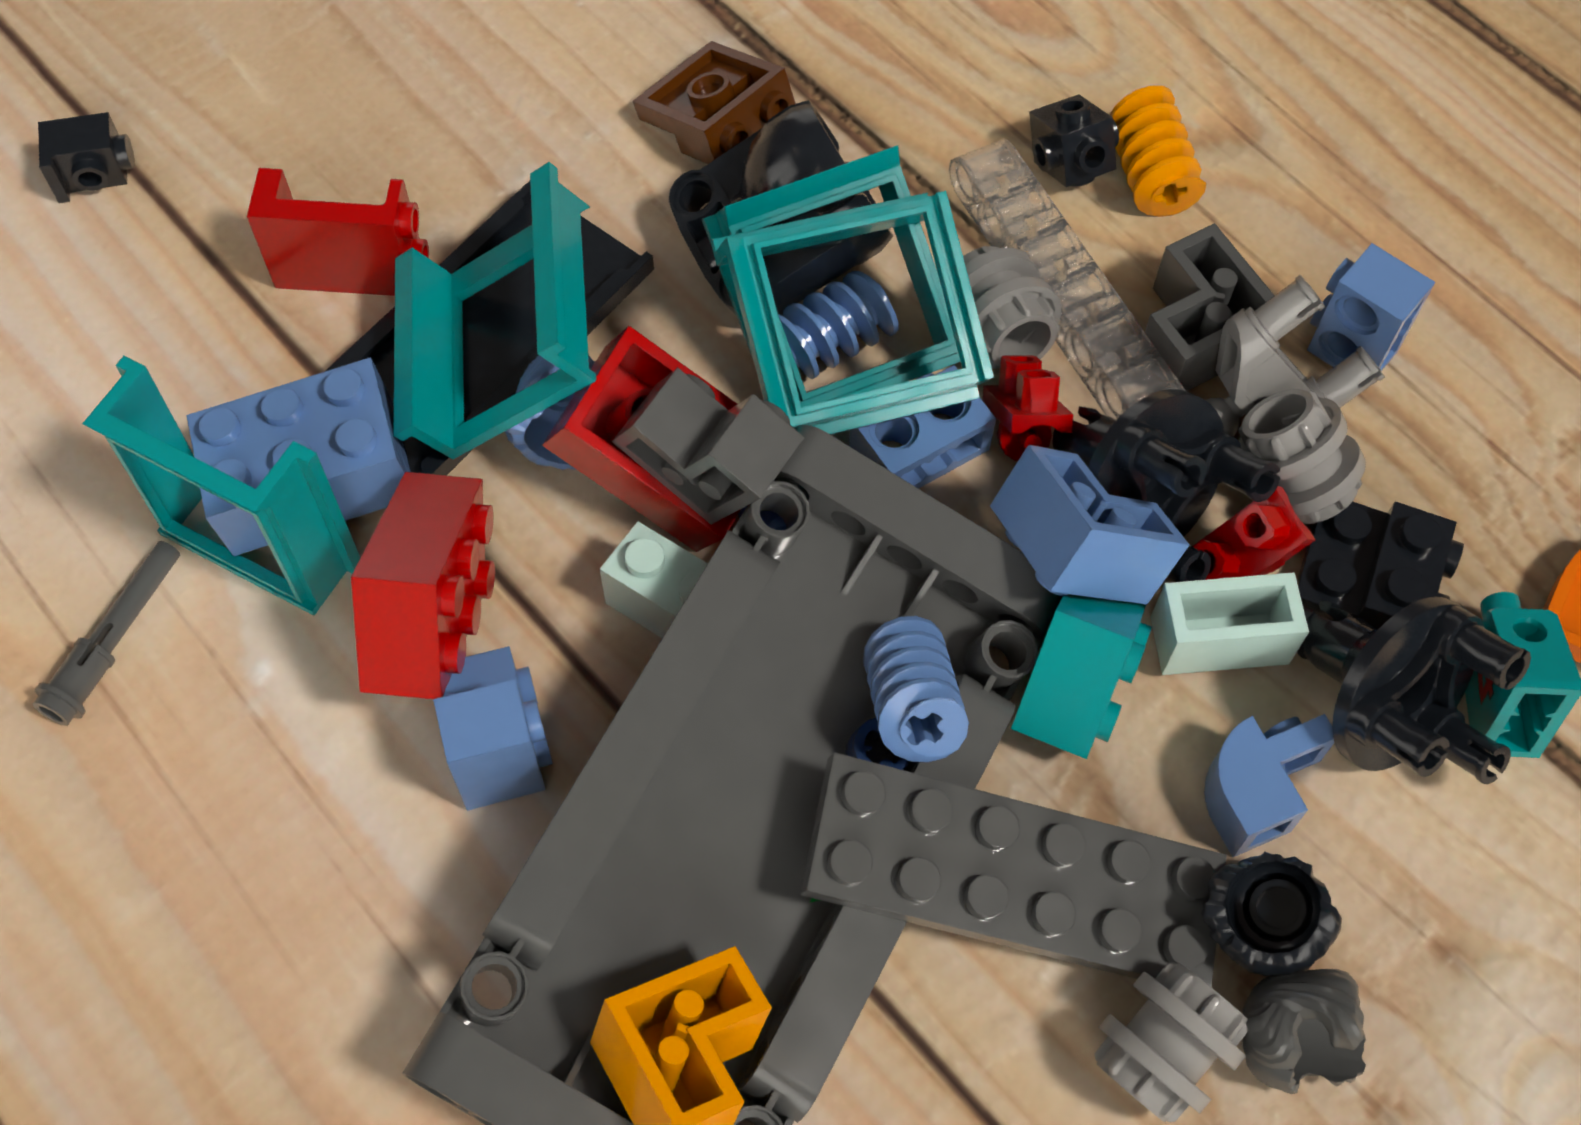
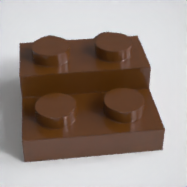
[632,41,796,164]

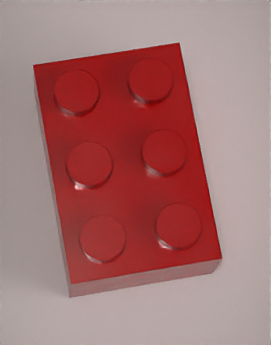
[542,326,741,552]
[351,472,495,699]

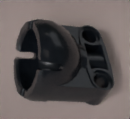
[669,100,894,316]

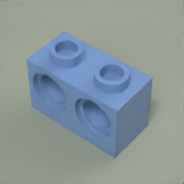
[1307,243,1436,371]
[849,365,996,489]

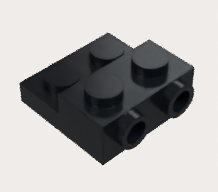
[1297,501,1464,629]

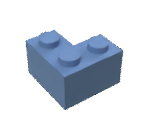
[990,445,1190,604]
[433,646,553,811]

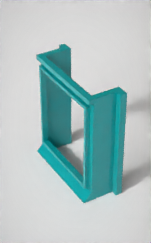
[702,145,961,407]
[393,162,596,460]
[711,191,994,435]
[82,355,361,616]

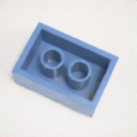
[186,357,411,556]

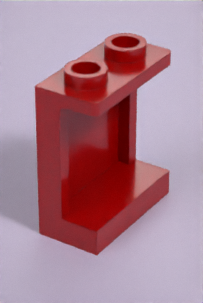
[247,168,429,296]

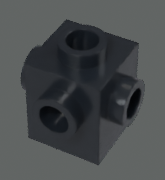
[1029,94,1119,188]

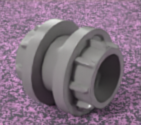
[963,246,1062,369]
[1238,389,1366,524]
[1095,962,1249,1122]

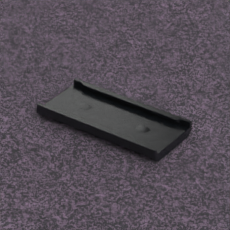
[326,181,654,476]

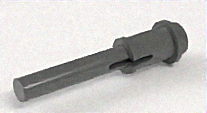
[33,541,180,726]

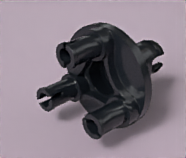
[1052,389,1280,582]
[1296,597,1531,784]

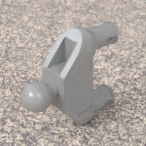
[1206,275,1385,437]

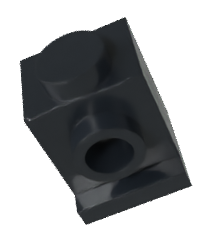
[38,112,135,203]

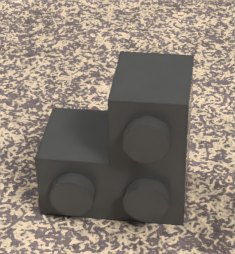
[1138,223,1275,391]
[611,367,805,525]

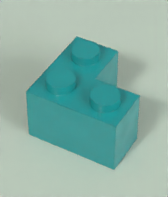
[1011,594,1152,759]

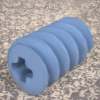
[778,271,899,379]
[863,616,969,762]

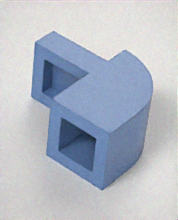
[1204,714,1335,857]

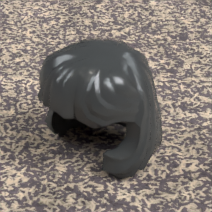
[1241,969,1366,1094]

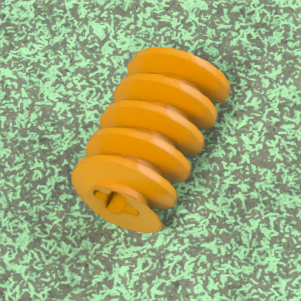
[1110,86,1207,217]

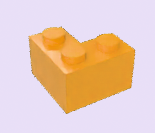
[590,946,772,1125]

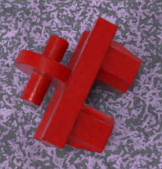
[982,355,1074,461]
[1192,486,1316,580]

